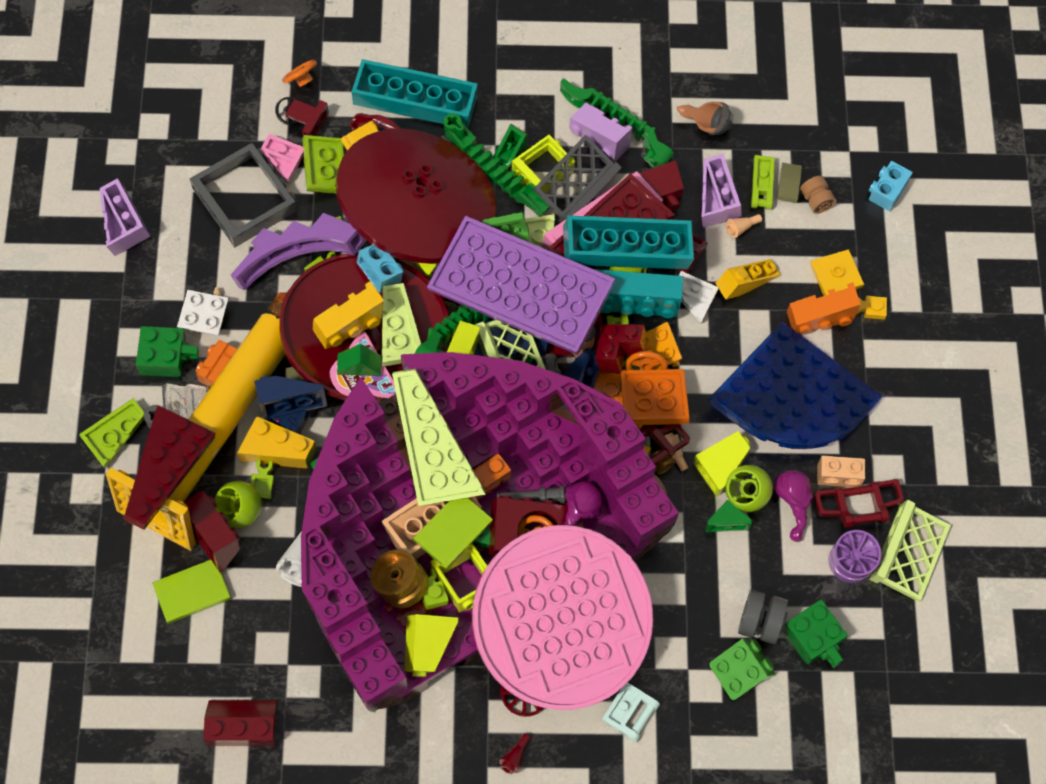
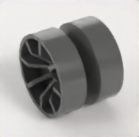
[738,589,788,645]

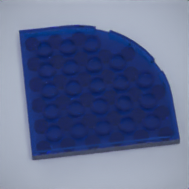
[708,321,883,449]

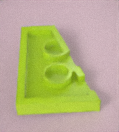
[79,398,144,469]

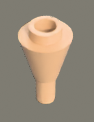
[726,214,762,238]
[665,433,689,472]

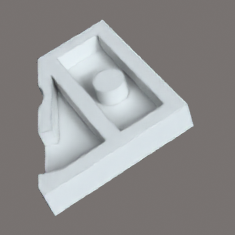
[679,271,719,323]

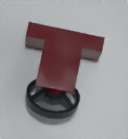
[275,97,329,136]

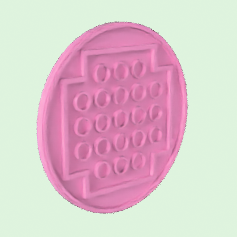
[472,525,653,710]

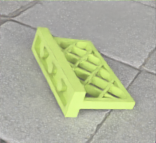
[476,320,545,369]
[869,500,951,602]

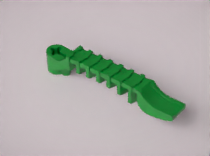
[560,78,674,168]
[443,113,550,217]
[415,306,489,354]

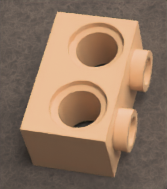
[817,456,865,487]

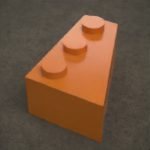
[787,282,861,334]

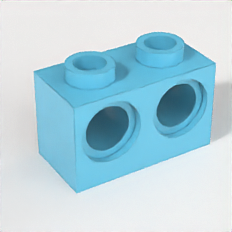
[869,161,913,211]
[357,245,403,294]

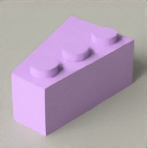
[569,103,633,163]
[702,154,742,228]
[100,178,150,256]

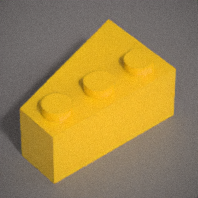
[313,281,384,349]
[237,416,317,468]

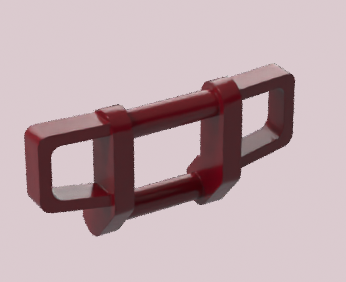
[640,424,690,465]
[814,479,904,528]

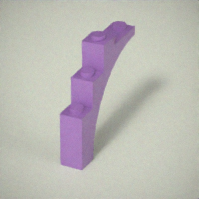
[231,213,366,290]

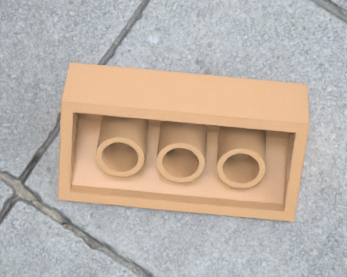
[382,497,482,559]

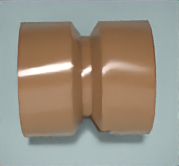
[800,176,836,214]

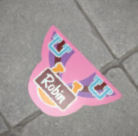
[330,332,396,398]

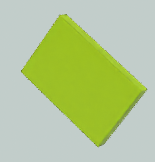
[302,135,344,193]
[413,498,493,570]
[152,560,231,624]

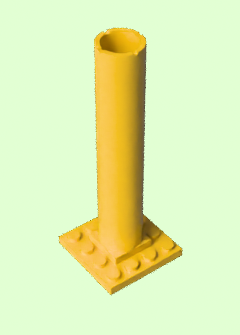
[106,313,286,551]

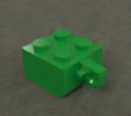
[136,326,199,377]
[783,599,848,668]

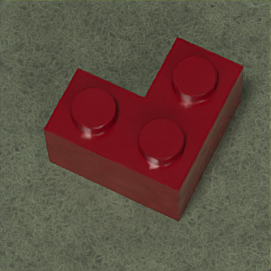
[595,324,648,374]

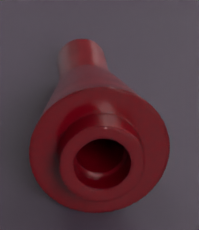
[499,733,530,774]

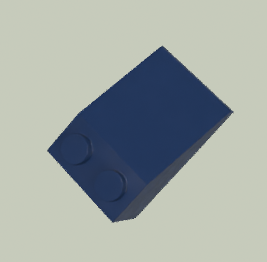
[254,376,327,420]

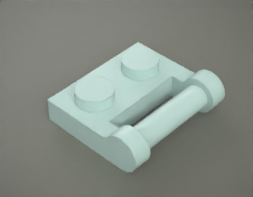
[602,682,660,743]

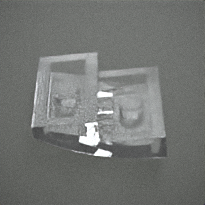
[162,383,208,419]

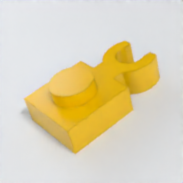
[857,296,887,320]

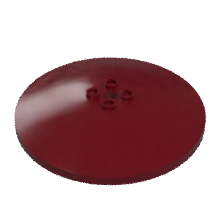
[335,129,496,264]
[279,252,449,402]

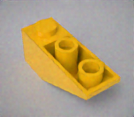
[715,259,781,299]

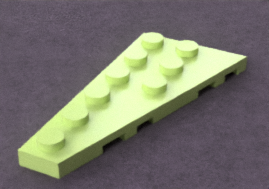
[392,368,486,506]

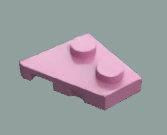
[261,134,304,182]

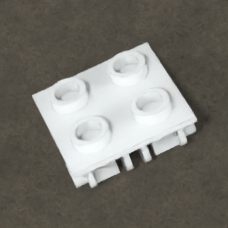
[177,290,229,336]

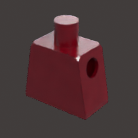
[640,160,684,211]

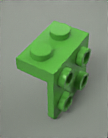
[482,212,530,243]
[710,638,776,700]

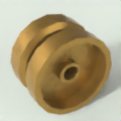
[370,549,428,609]

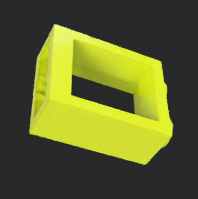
[512,135,575,193]
[447,321,480,355]
[430,544,487,613]

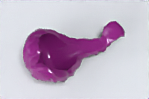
[774,470,813,542]
[564,481,602,526]

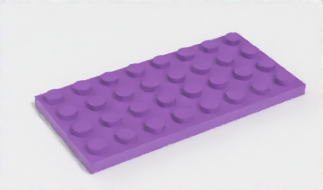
[427,216,616,355]

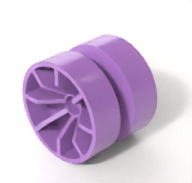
[828,530,881,583]

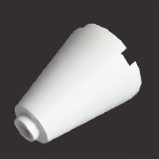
[276,531,302,587]

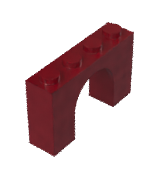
[489,495,583,556]

